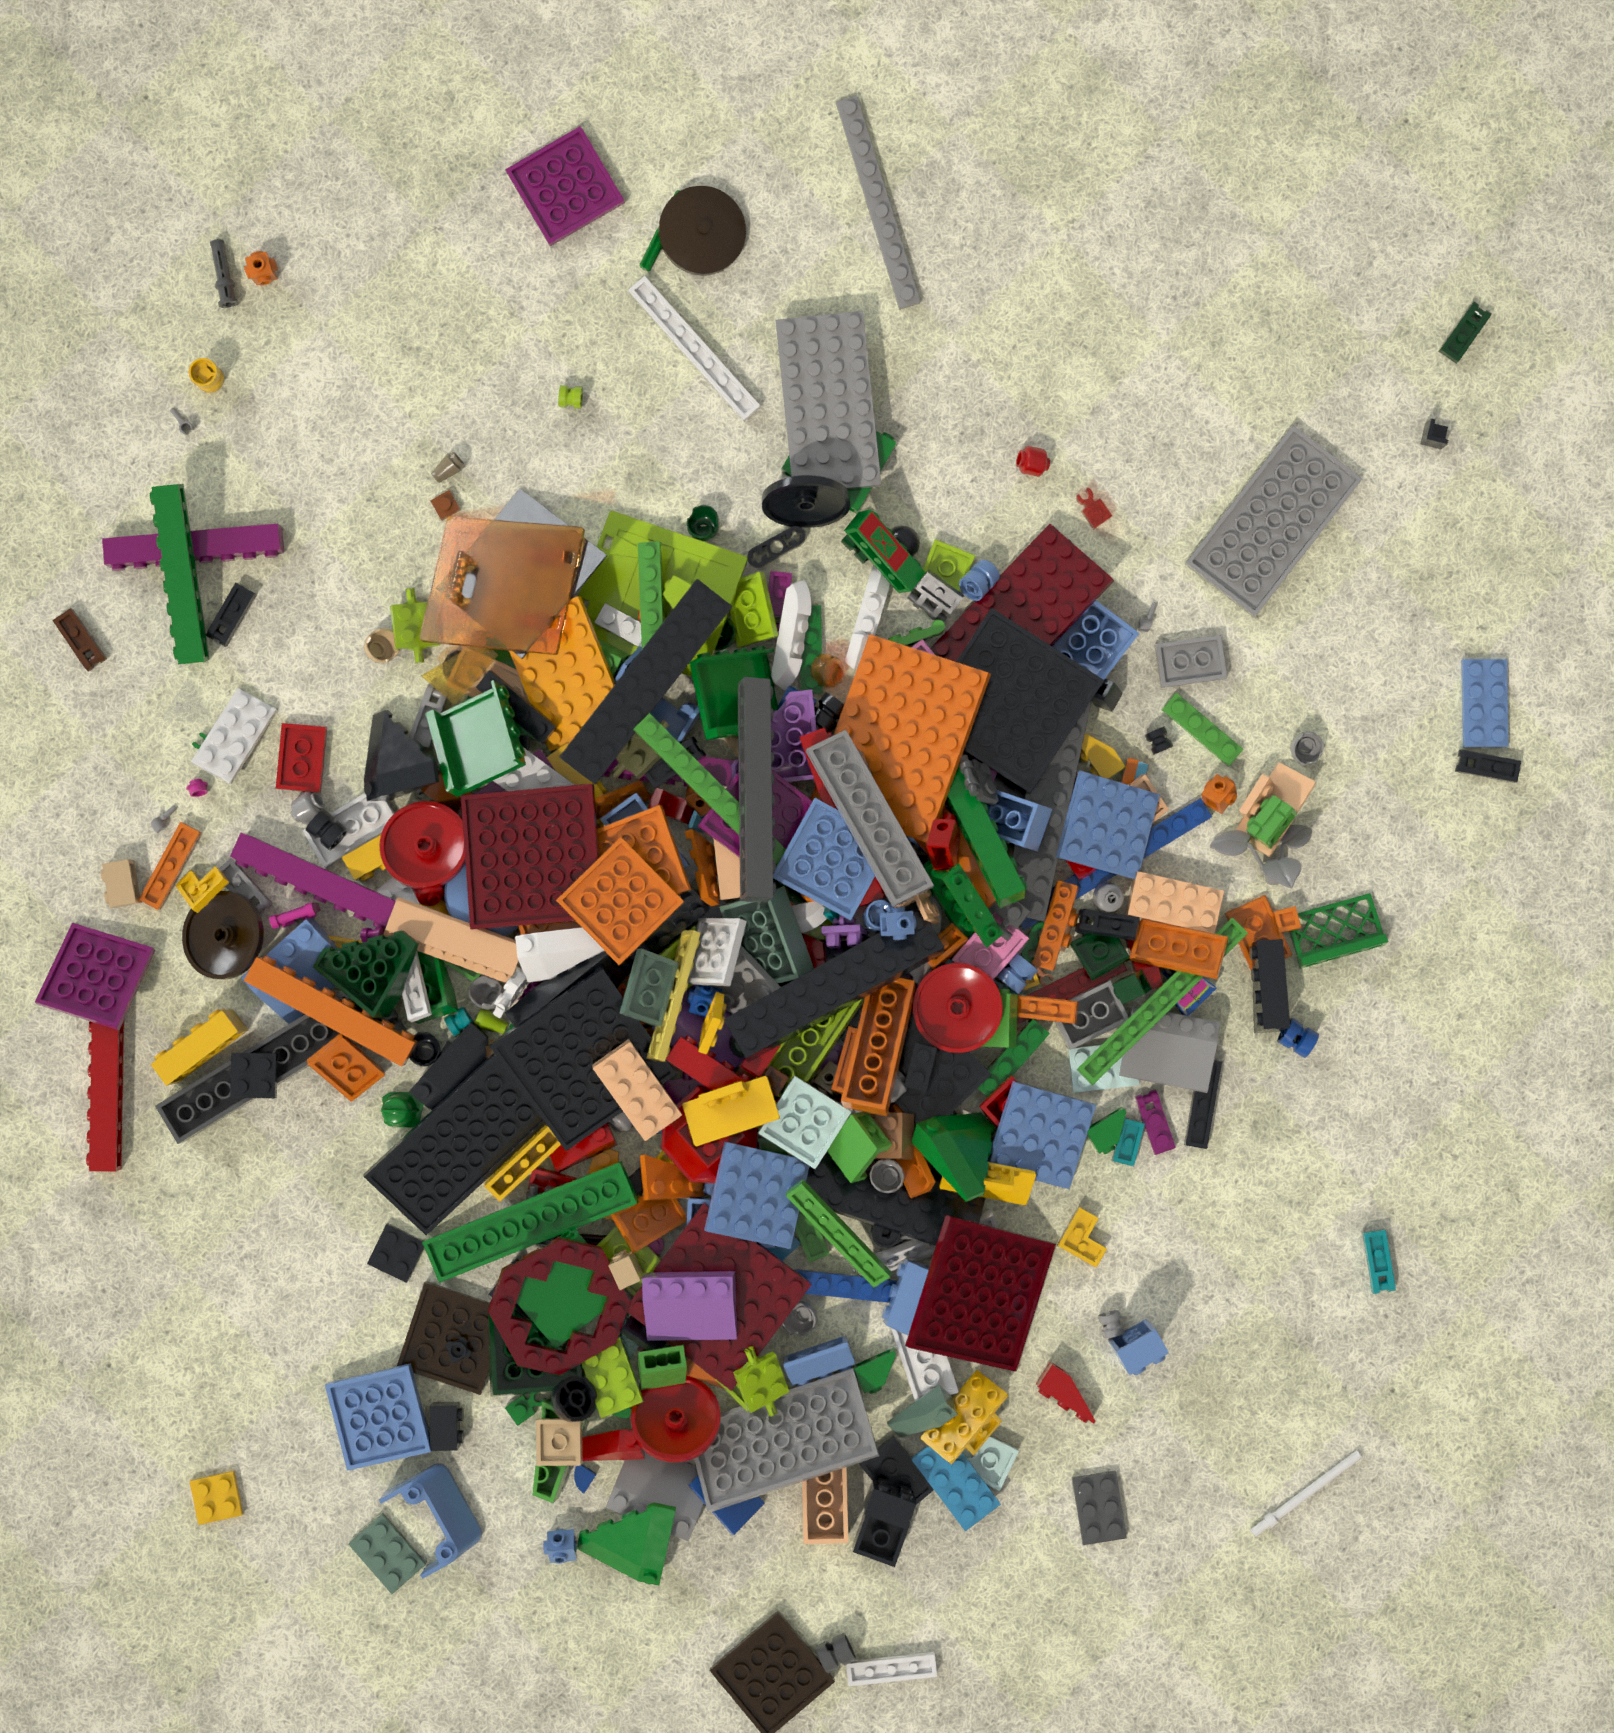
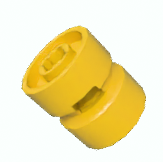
[188,358,224,393]

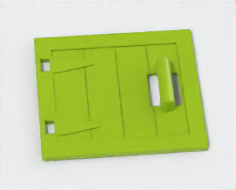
[579,511,748,677]

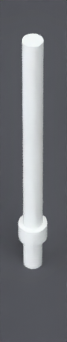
[1250,1450,1362,1537]

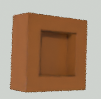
[430,490,461,521]

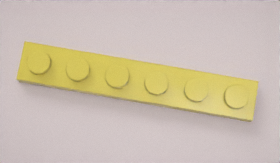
[646,930,701,1062]

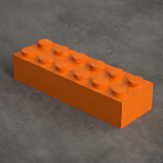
[841,978,916,1116]

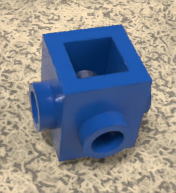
[686,985,722,1017]

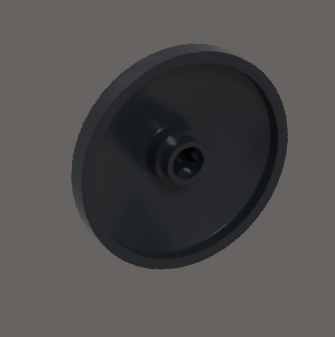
[762,475,850,528]

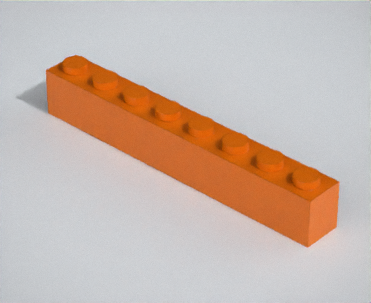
[244,955,418,1067]

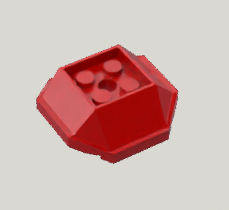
[661,1086,757,1184]

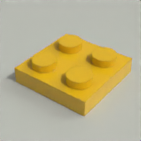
[698,992,727,1054]
[189,1470,243,1525]

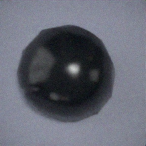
[891,525,920,557]
[409,1032,441,1067]

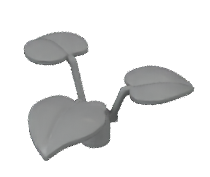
[1210,824,1312,889]

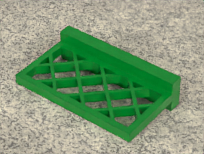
[1289,893,1388,969]

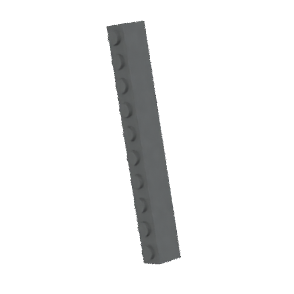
[738,677,776,903]

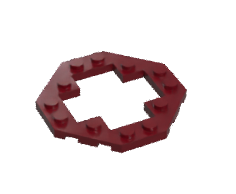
[488,1237,630,1375]

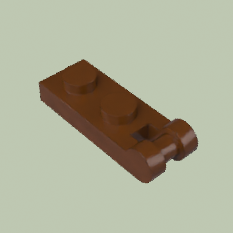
[52,608,107,672]

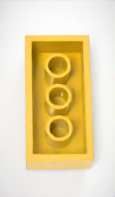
[150,1009,248,1086]

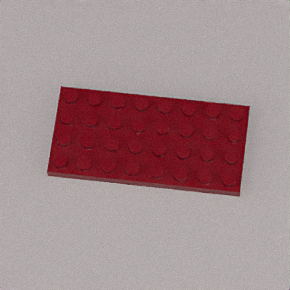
[930,524,1114,662]

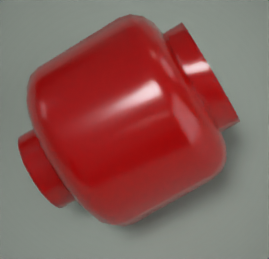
[1016,446,1050,477]
[412,885,445,906]

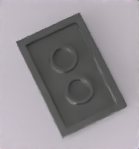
[1072,1471,1127,1545]

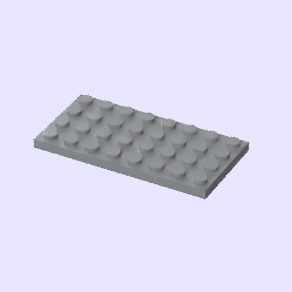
[775,311,881,490]
[1185,425,1362,617]
[694,1368,880,1512]

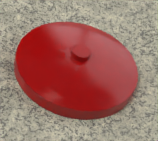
[379,801,465,889]
[913,963,1003,1053]
[631,1375,721,1463]

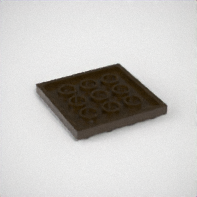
[396,1281,490,1395]
[709,1611,835,1733]

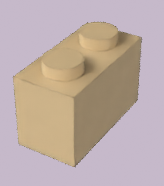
[101,859,141,908]
[608,1249,644,1290]

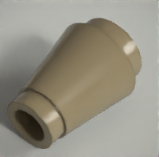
[431,452,464,483]

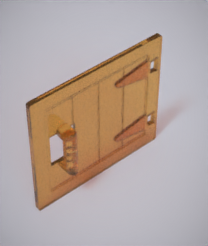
[420,516,585,655]

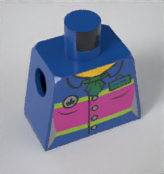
[1162,968,1217,1016]

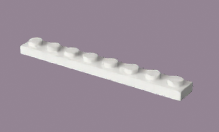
[628,276,761,422]

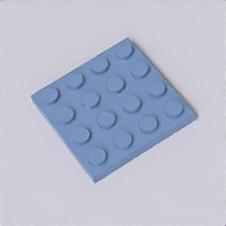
[1056,771,1160,879]
[773,798,875,921]
[987,1081,1096,1189]
[704,1142,809,1249]
[325,1363,431,1471]

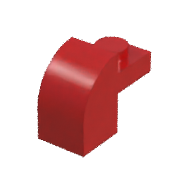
[648,788,694,825]

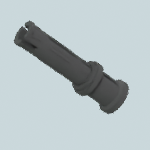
[210,239,239,308]

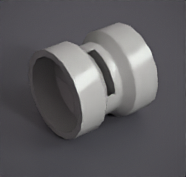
[1098,1310,1125,1338]

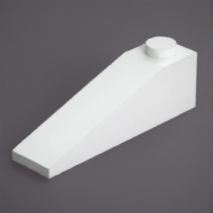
[515,928,605,983]

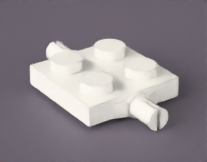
[493,967,529,1018]

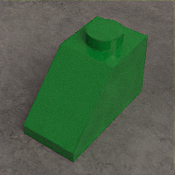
[1087,1107,1126,1155]
[853,1347,896,1394]

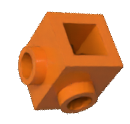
[244,251,278,285]
[1201,774,1237,814]

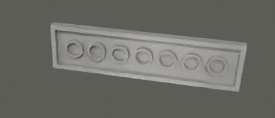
[806,730,934,907]

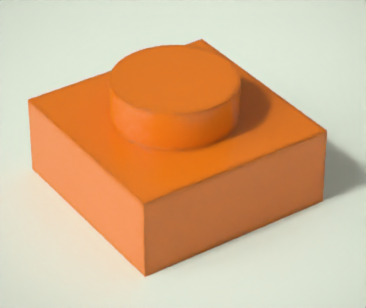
[1274,906,1301,934]

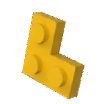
[175,866,229,913]
[1057,1206,1107,1268]

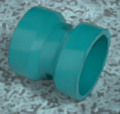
[444,1006,474,1036]

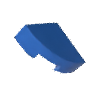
[574,1464,597,1494]

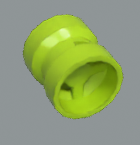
[558,385,583,409]

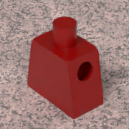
[926,813,960,870]

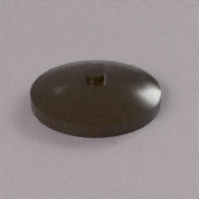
[658,186,746,276]
[182,891,264,980]

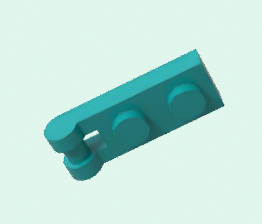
[1362,1229,1396,1294]

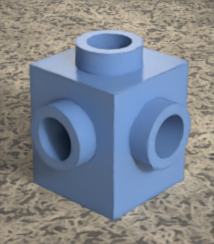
[879,907,916,940]
[543,1529,577,1564]

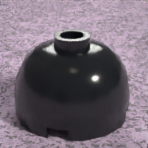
[551,1376,597,1422]

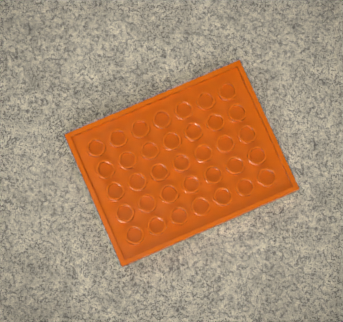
[810,634,991,843]

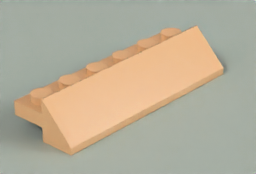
[383,897,519,983]

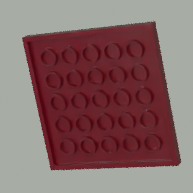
[461,784,599,930]
[627,1202,812,1391]
[905,1215,1056,1372]

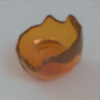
[811,654,844,688]

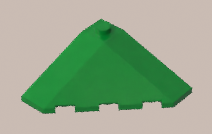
[911,1113,995,1202]
[577,1502,676,1586]

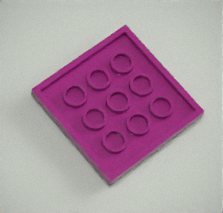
[505,126,625,246]
[698,769,813,858]
[35,923,155,1030]

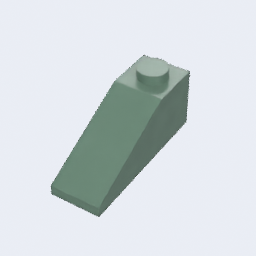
[887,1384,958,1437]

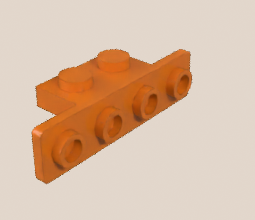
[1033,881,1078,971]

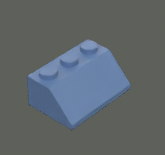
[882,1258,930,1335]
[783,1335,855,1387]

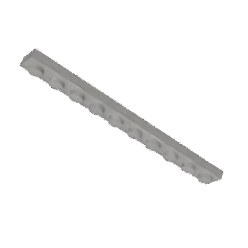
[836,95,920,310]

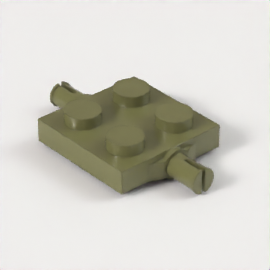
[610,719,670,779]

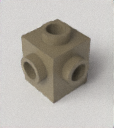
[814,1061,842,1100]

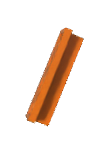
[888,1104,935,1198]

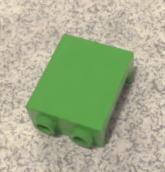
[827,1112,892,1183]

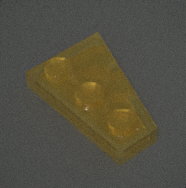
[421,640,499,705]

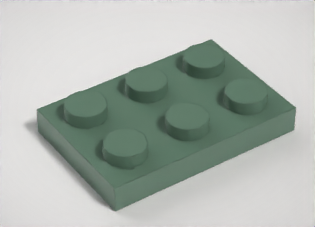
[620,949,679,1027]
[348,1513,426,1594]

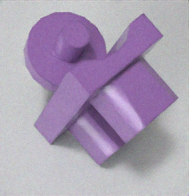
[821,915,867,948]

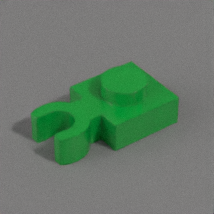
[505,1393,546,1426]

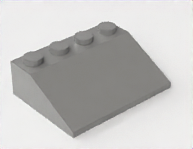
[1119,1005,1220,1093]
[606,1452,703,1542]

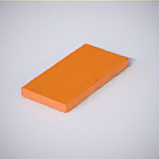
[1130,919,1228,979]

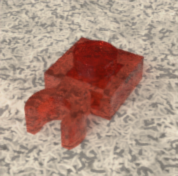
[1076,488,1112,530]

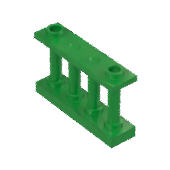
[923,859,1004,948]

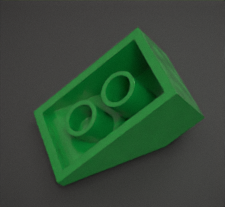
[405,951,458,1024]

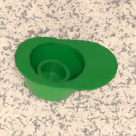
[381,1092,424,1128]

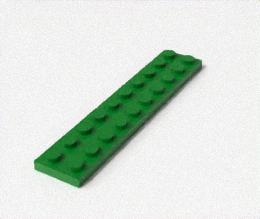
[422,1161,639,1283]

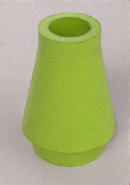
[474,1008,508,1034]

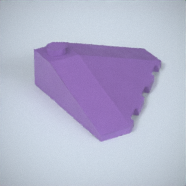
[731,690,816,782]

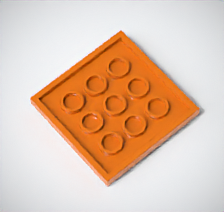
[556,837,685,965]

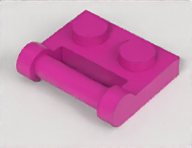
[269,902,321,929]

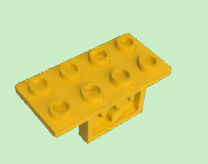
[682,1076,780,1146]
[940,1162,1036,1205]
[920,1370,1008,1464]

